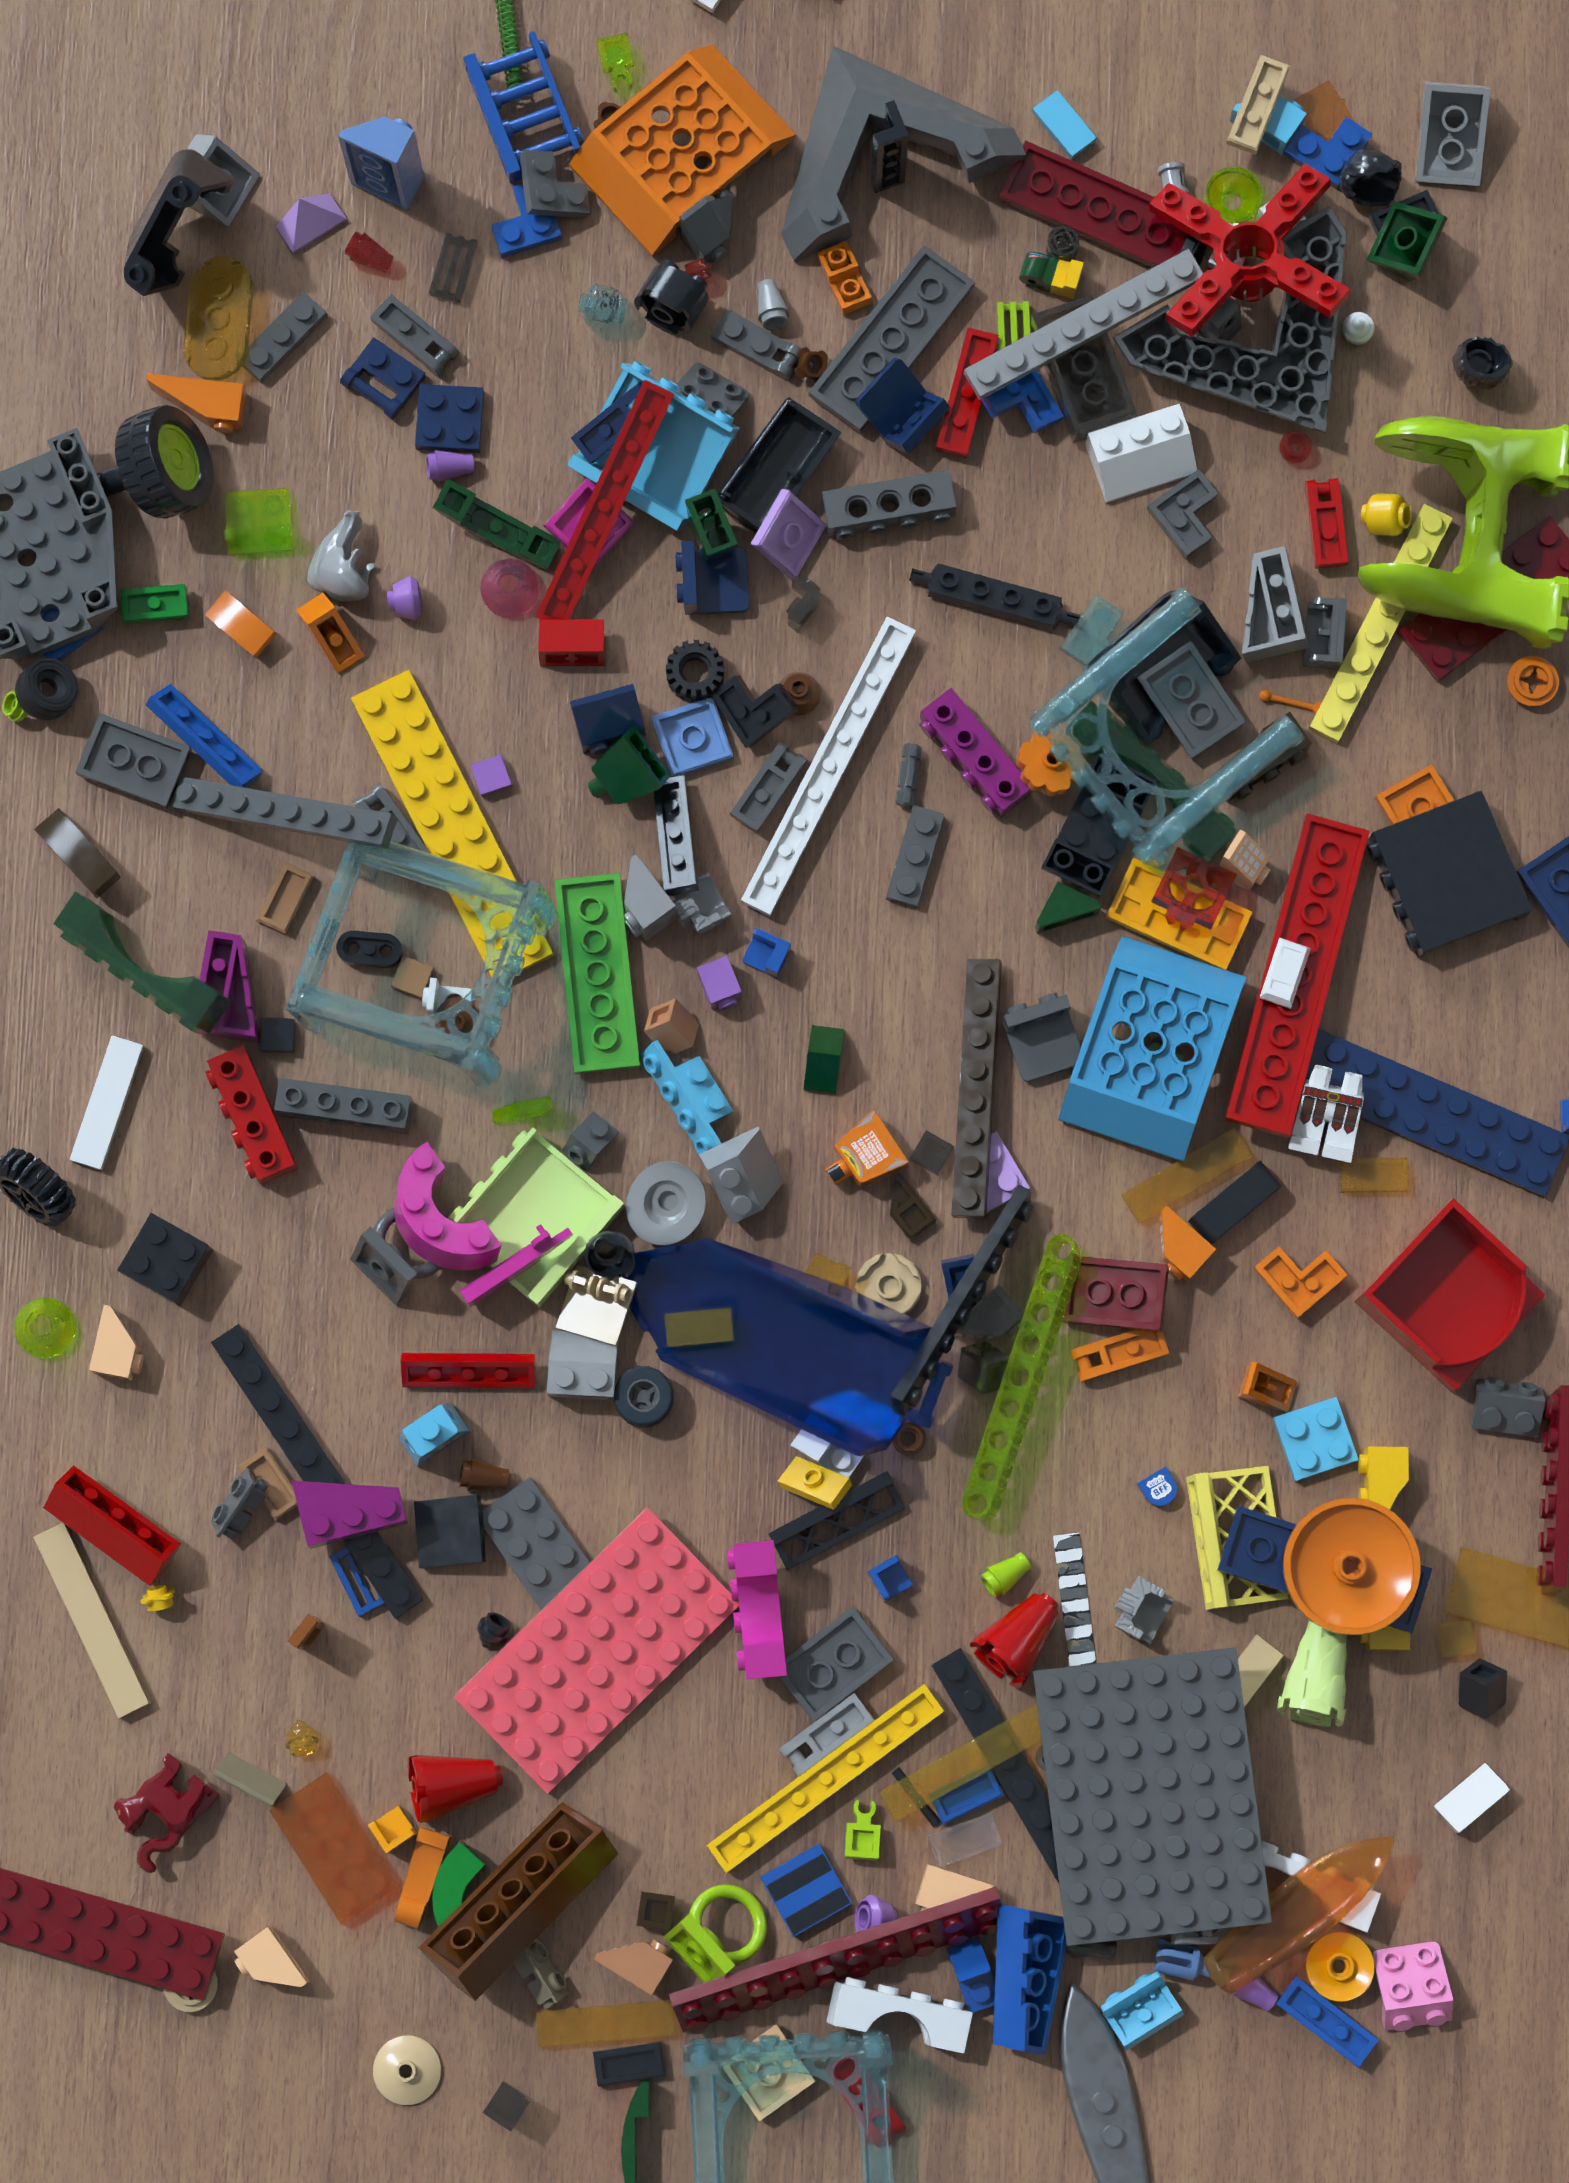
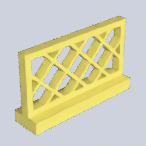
[1186,1466,1289,1610]

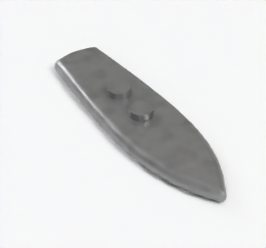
[1060,1984,1150,2183]

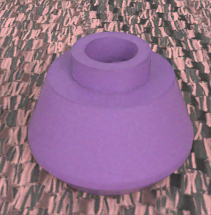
[387,576,422,620]
[855,1895,898,1932]

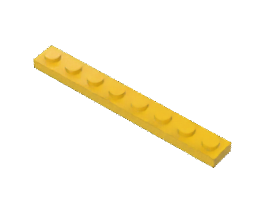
[706,1684,944,1873]

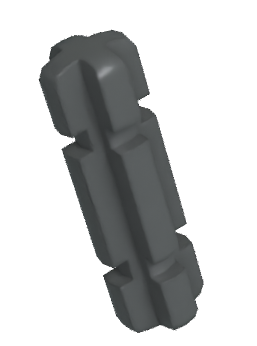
[895,743,922,807]

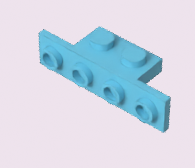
[639,1040,733,1155]

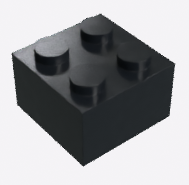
[117,1213,213,1307]

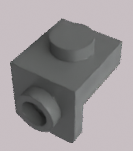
[562,1111,619,1171]

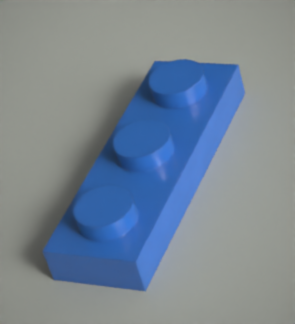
[1275,1976,1379,2068]

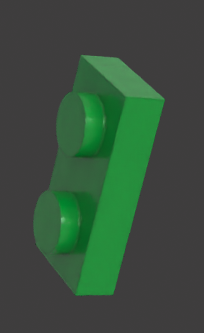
[120,584,189,624]

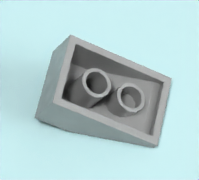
[1416,81,1491,186]

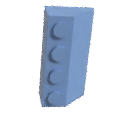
[338,117,425,211]

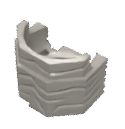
[672,873,732,935]
[1113,1576,1174,1644]

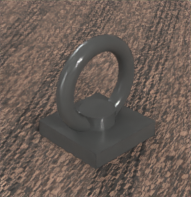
[350,1208,442,1305]

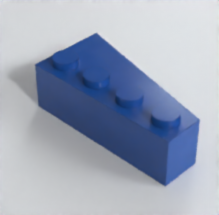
[993,1904,1067,2055]

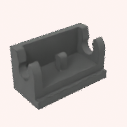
[1303,597,1347,670]

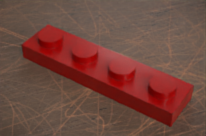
[936,327,999,458]
[401,1353,536,1388]

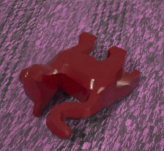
[113,1753,219,1873]

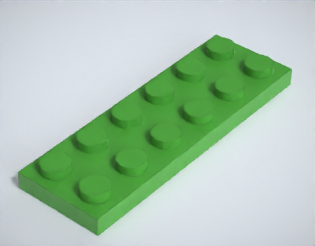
[554,873,640,1074]

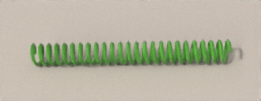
[495,0,524,101]

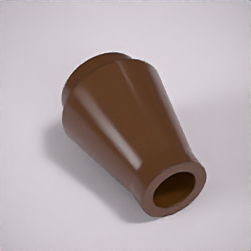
[459,1458,509,1491]

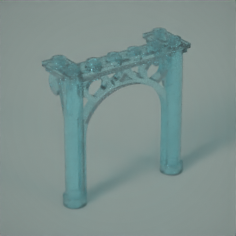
[1027,587,1305,866]

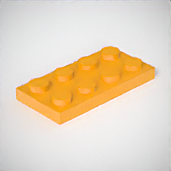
[1106,858,1253,970]

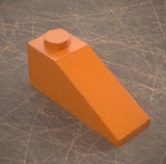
[147,373,247,433]

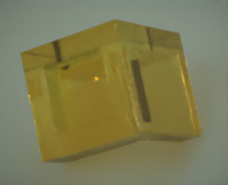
[800,1253,851,1300]

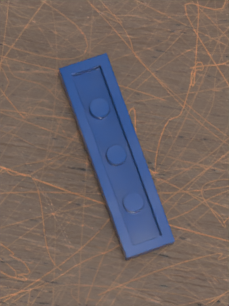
[146,684,263,788]

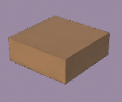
[391,956,434,999]

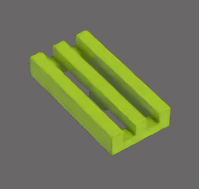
[996,301,1030,351]

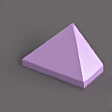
[276,193,347,254]

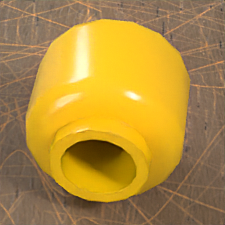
[1361,493,1411,536]

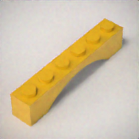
[1358,1446,1410,1651]

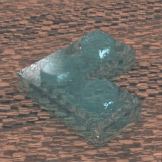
[1060,594,1123,666]

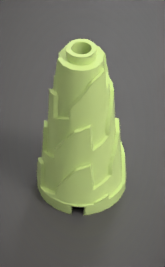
[1276,1620,1347,1727]

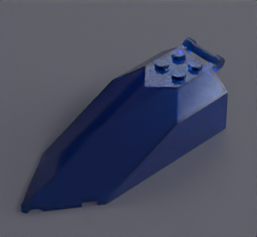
[617,1238,953,1456]

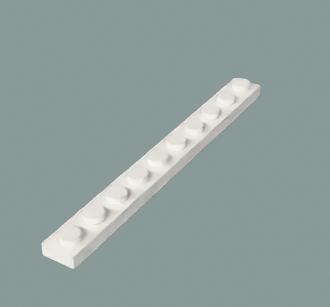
[741,617,916,917]

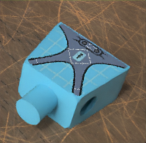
[399,1403,470,1467]

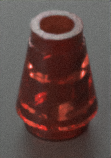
[344,231,394,273]

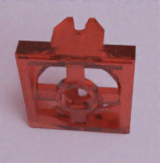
[1151,847,1237,931]

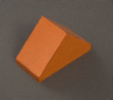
[1238,1362,1297,1413]

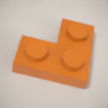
[1253,1246,1348,1319]

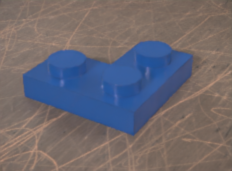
[1283,116,1373,189]
[491,183,562,258]
[982,370,1064,434]

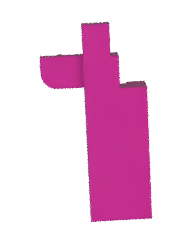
[459,1224,573,1308]

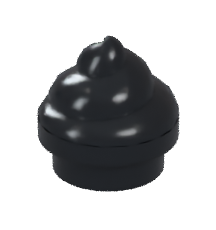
[477,1612,511,1648]

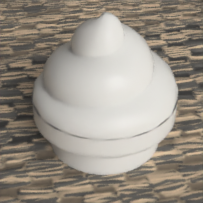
[1342,312,1375,345]

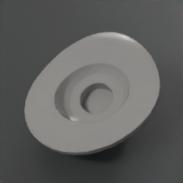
[626,1161,706,1245]

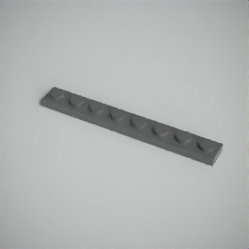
[170,776,398,849]

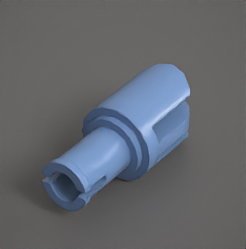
[1154,1938,1232,1982]

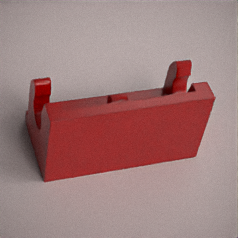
[538,619,605,666]

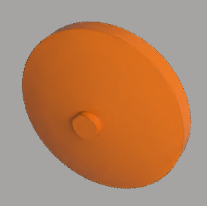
[1283,1498,1421,1635]

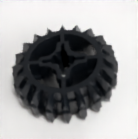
[0,1148,76,1227]

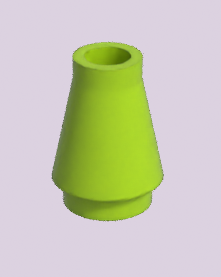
[980,1552,1032,1598]

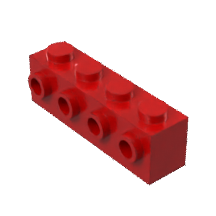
[205,1045,298,1185]
[43,1465,181,1586]

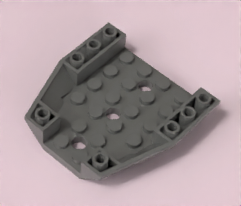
[0,428,118,659]

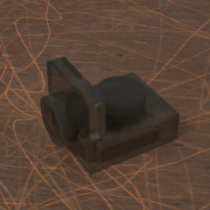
[786,576,822,633]

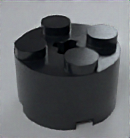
[634,260,709,336]

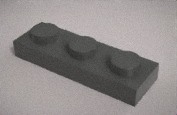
[237,291,327,383]
[886,805,945,908]

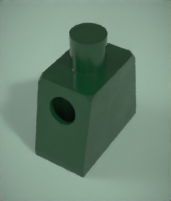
[685,489,738,563]
[588,725,671,804]

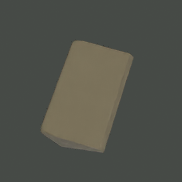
[213,1753,286,1807]

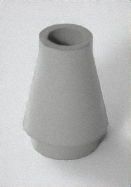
[757,279,789,330]

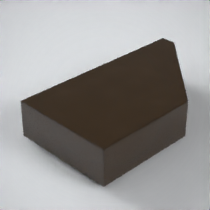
[890,1172,936,1241]

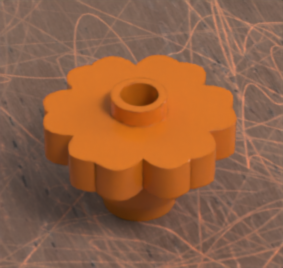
[1016,729,1084,796]

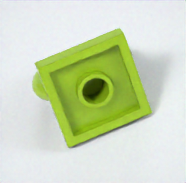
[663,1884,767,1983]

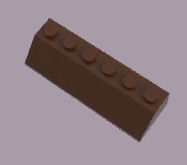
[418,1802,618,2001]

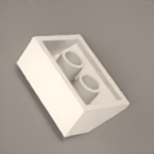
[1085,404,1197,504]

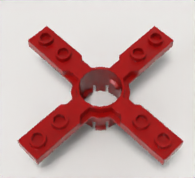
[1149,164,1350,337]

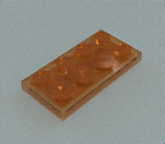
[269,1772,400,1925]

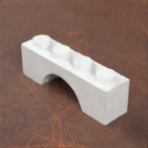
[826,1977,973,2053]

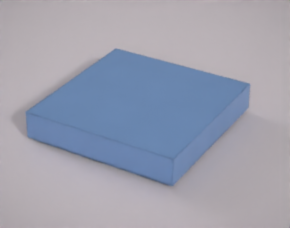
[651,697,734,777]

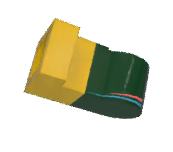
[1019,252,1084,300]

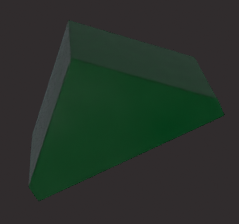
[1035,881,1101,934]
[803,1025,844,1094]

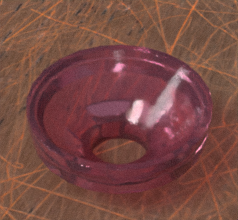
[480,558,539,618]

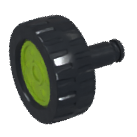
[97,405,214,519]

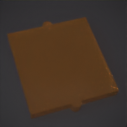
[1293,80,1355,141]

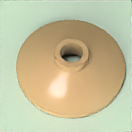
[373,2035,441,2105]

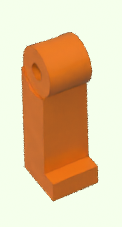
[394,1827,451,1929]

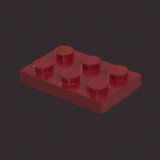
[1061,1255,1169,1332]

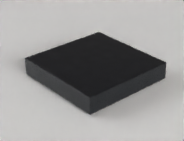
[414,1495,486,1569]

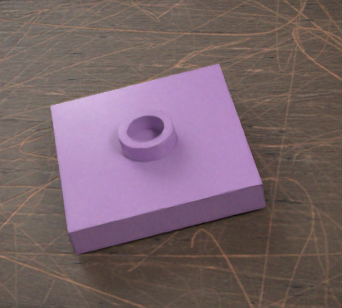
[751,489,826,579]

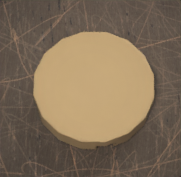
[855,1253,922,1320]

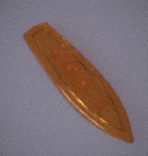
[1203,1836,1395,1994]

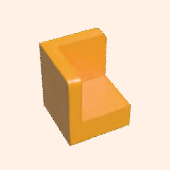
[368,1805,418,1853]

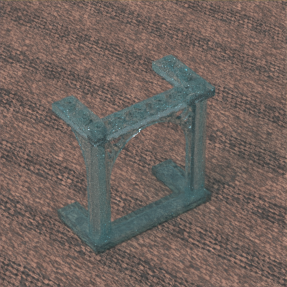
[286,841,558,1090]
[682,2029,894,2183]

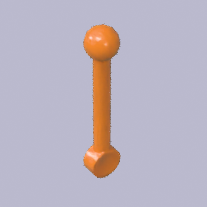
[1259,689,1322,715]

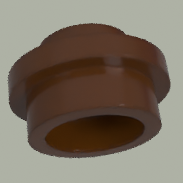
[892,1422,926,1456]

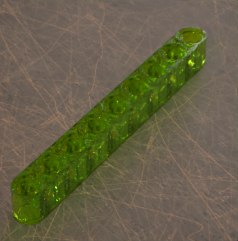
[962,1234,1083,1522]

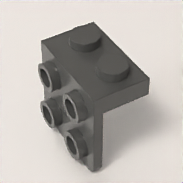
[677,363,749,417]
[1002,993,1081,1082]

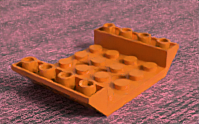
[569,44,796,257]

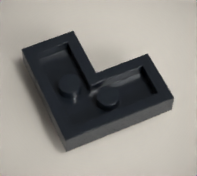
[711,675,798,748]

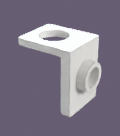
[422,978,473,1021]

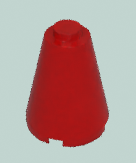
[969,1593,1059,1688]
[408,1755,503,1823]

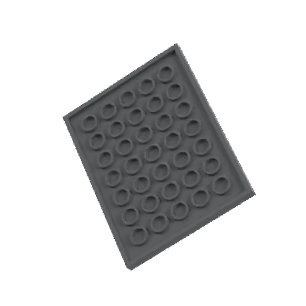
[1033,1647,1272,1946]

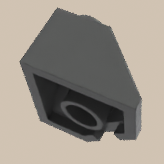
[679,189,734,267]

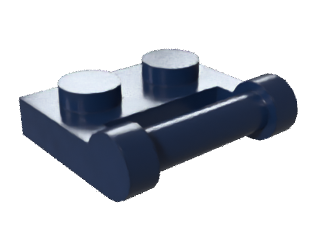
[340,337,426,419]

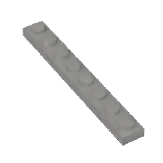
[964,249,1203,401]

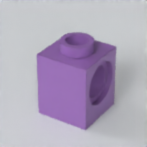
[697,956,742,1011]

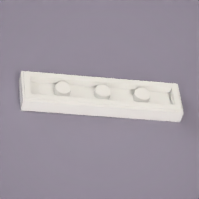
[69,1036,144,1171]

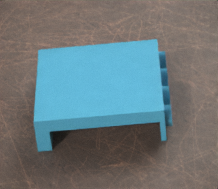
[567,361,739,531]

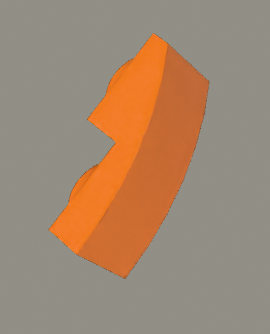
[817,241,873,316]
[205,590,277,659]

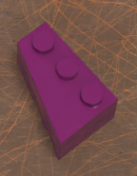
[191,930,260,1043]
[291,1480,408,1549]

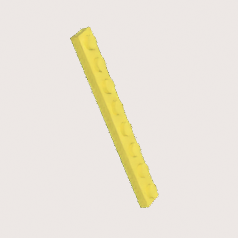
[1308,504,1453,744]

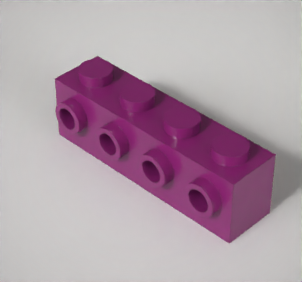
[919,688,1032,818]

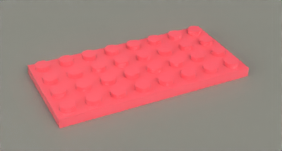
[453,1507,739,1794]

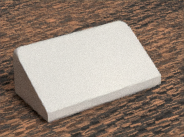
[1433,1763,1510,1833]

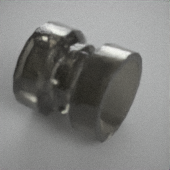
[1046,226,1079,262]

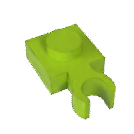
[844,1800,881,1861]

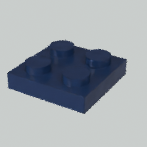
[415,384,484,453]

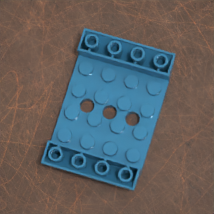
[1058,936,1247,1162]

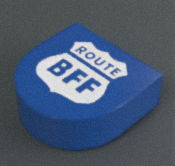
[1137,1467,1177,1507]

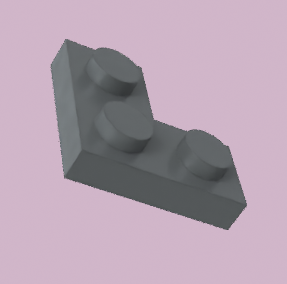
[520,149,590,219]
[1147,469,1219,559]

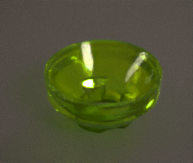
[1205,166,1264,225]
[14,1298,76,1358]

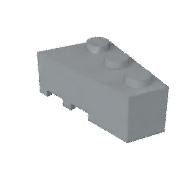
[1242,546,1310,663]

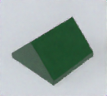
[1367,201,1448,281]

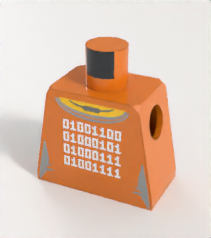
[825,1110,909,1188]

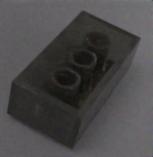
[1030,294,1136,444]

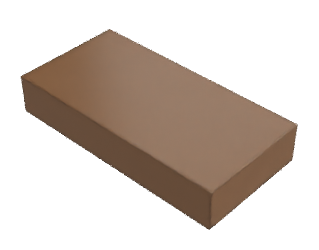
[256,862,315,935]
[238,1446,298,1521]

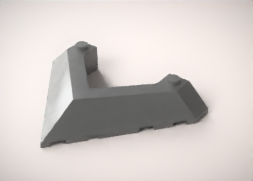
[781,46,1027,262]
[1113,206,1347,434]

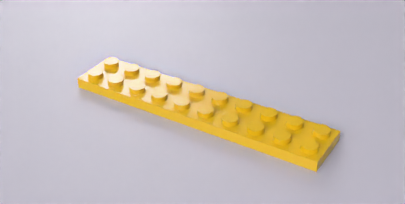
[351,669,554,985]

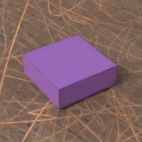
[470,754,512,797]

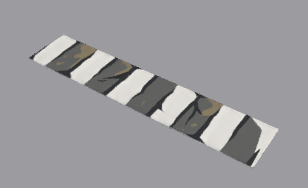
[1053,1533,1096,1666]

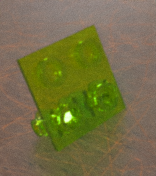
[225,488,293,555]

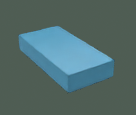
[1032,90,1097,160]

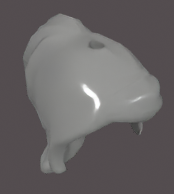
[307,510,375,602]

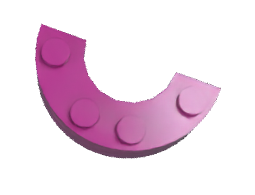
[394,1142,502,1270]
[727,1540,787,1679]

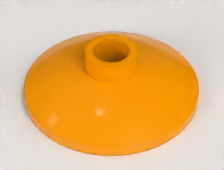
[1306,1932,1375,2002]

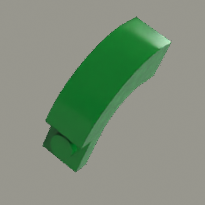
[432,1841,487,1927]

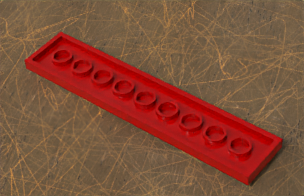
[1225,813,1370,1138]

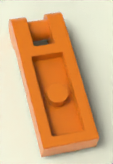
[1070,1330,1170,1382]

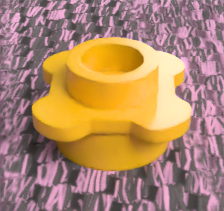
[140,1585,176,1612]

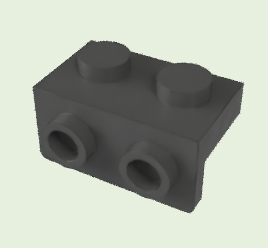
[1471,1377,1545,1437]

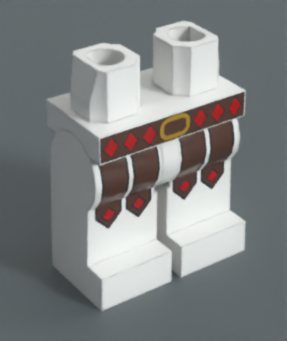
[1288,1065,1364,1163]

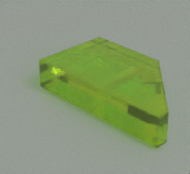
[492,1096,554,1124]

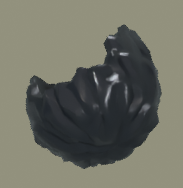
[1340,149,1402,207]
[1452,336,1513,390]

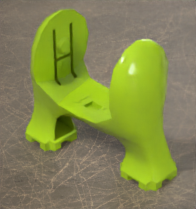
[1357,415,1569,649]

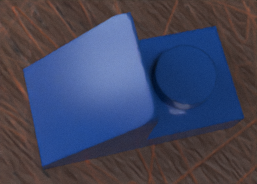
[946,1937,995,2013]

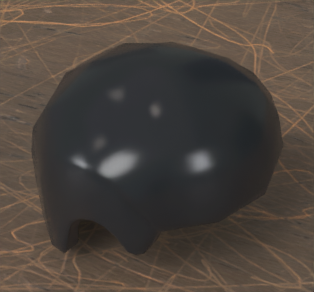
[584,1231,636,1280]

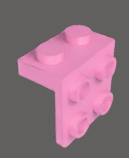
[1373,1942,1453,2031]

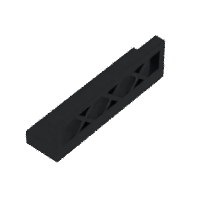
[871,100,909,193]
[768,1471,905,1571]

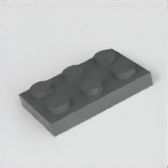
[1136,641,1246,759]
[75,713,192,809]
[779,1606,894,1722]

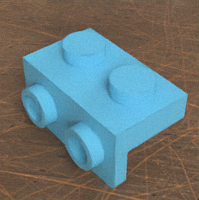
[1100,1971,1184,2051]

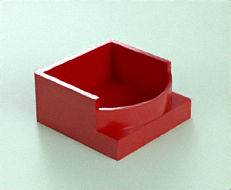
[1354,1198,1546,1393]

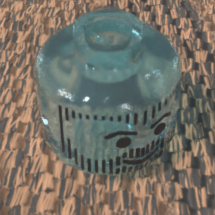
[578,284,627,330]

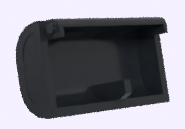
[718,397,842,533]

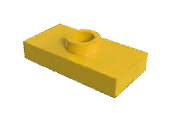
[778,1456,852,1510]

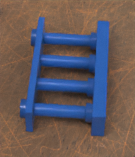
[463,31,584,183]

